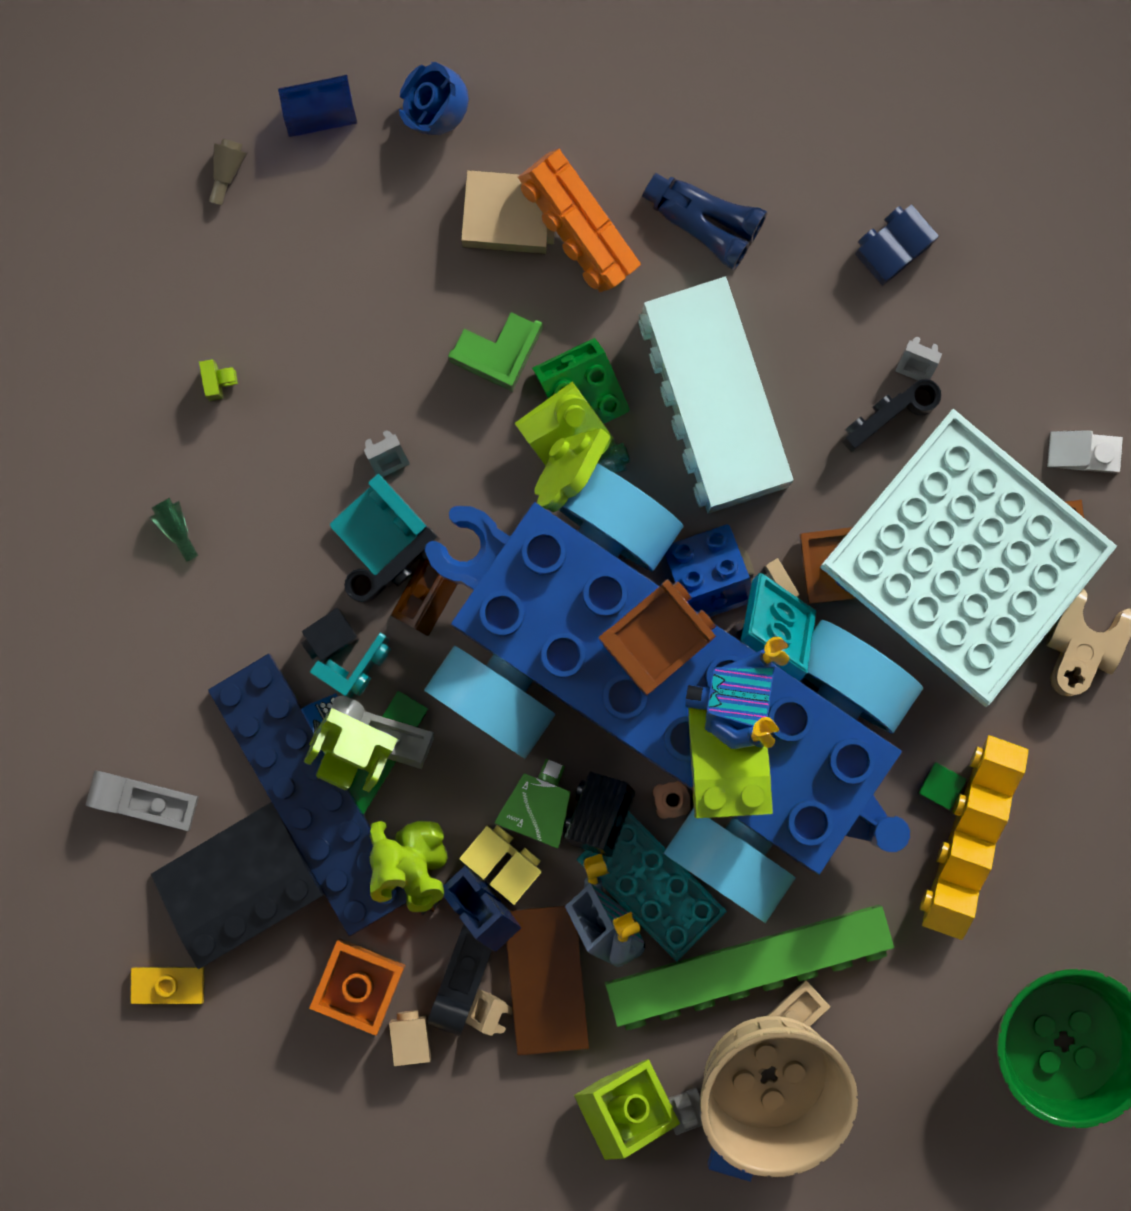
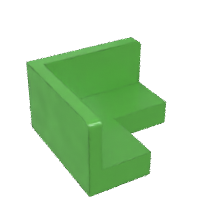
[448,312,543,392]

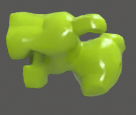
[369,821,448,912]

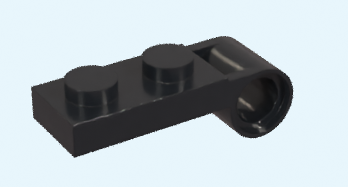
[842,379,941,452]
[344,527,440,602]
[427,924,492,1037]

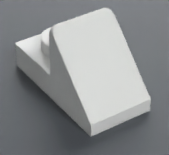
[1047,430,1123,474]

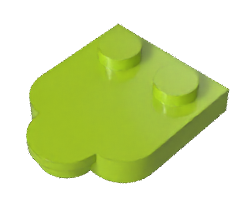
[534,428,611,512]

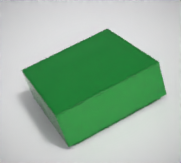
[918,762,967,810]

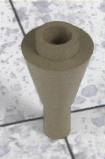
[209,138,248,205]

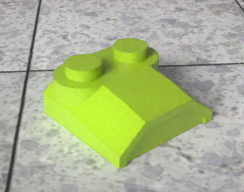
[515,381,613,466]

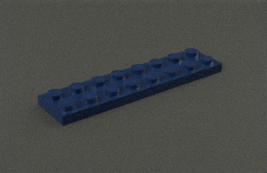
[208,653,407,936]

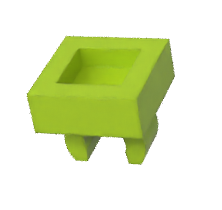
[199,359,238,401]

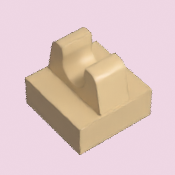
[465,989,513,1036]

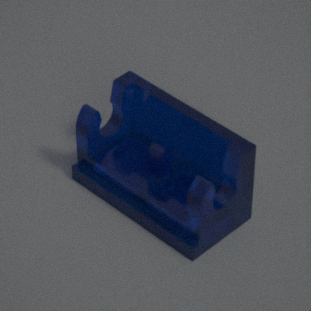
[278,75,358,137]

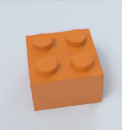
[309,938,406,1036]

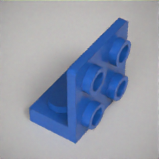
[665,524,752,617]

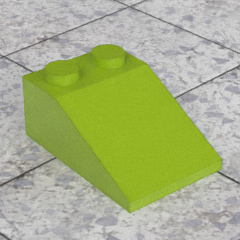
[688,708,773,818]

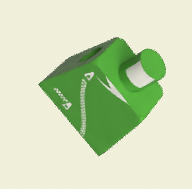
[495,759,571,849]

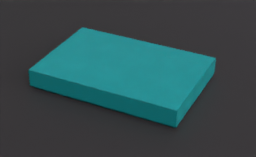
[741,573,816,681]

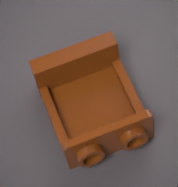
[598,579,716,696]

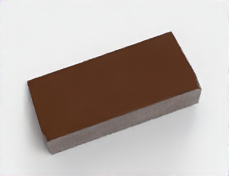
[390,560,458,636]

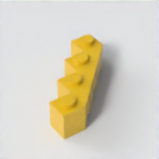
[920,735,1029,940]

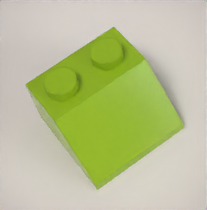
[574,1059,680,1160]

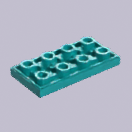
[576,811,727,962]

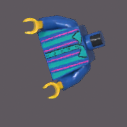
[685,636,789,749]

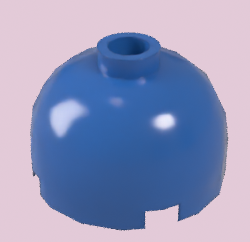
[399,62,469,135]

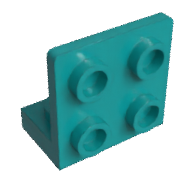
[330,473,427,576]
[310,632,391,698]

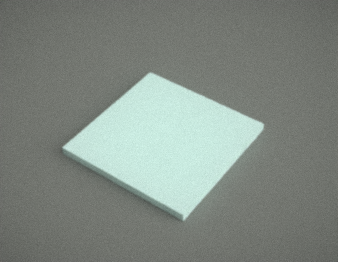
[820,409,1117,707]

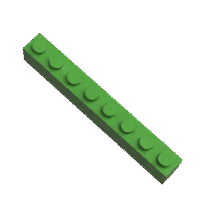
[605,905,894,1030]

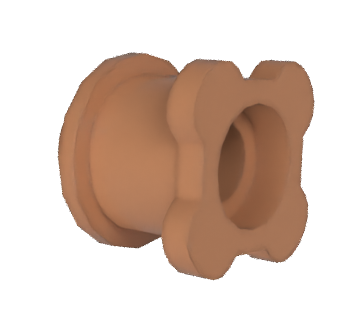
[652,781,691,819]

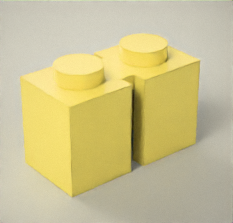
[459,825,542,905]

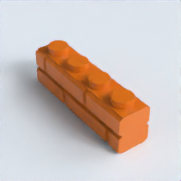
[517,148,641,292]

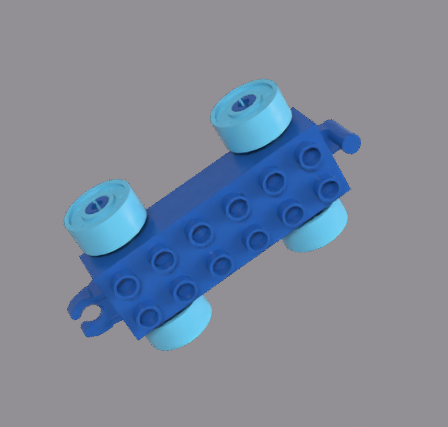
[424,463,923,923]

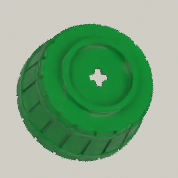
[997,969,1131,1128]

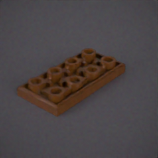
[507,905,589,1055]

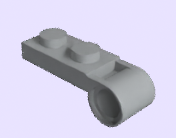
[330,696,434,769]
[85,770,199,831]

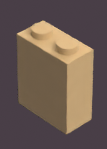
[461,170,555,254]

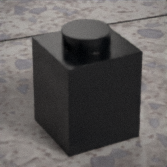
[301,608,359,662]

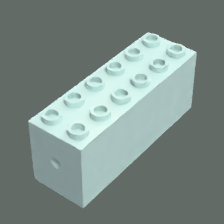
[638,276,794,514]

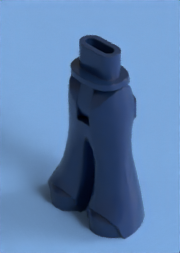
[642,173,767,271]

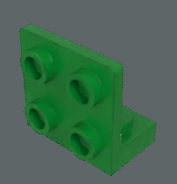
[532,338,630,424]

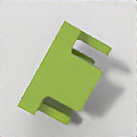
[304,708,398,792]

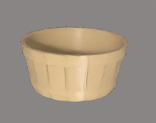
[700,1016,858,1177]

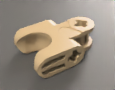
[1046,588,1131,697]

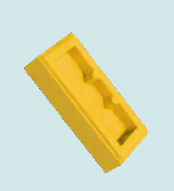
[131,967,204,1004]

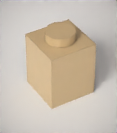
[389,1010,432,1066]

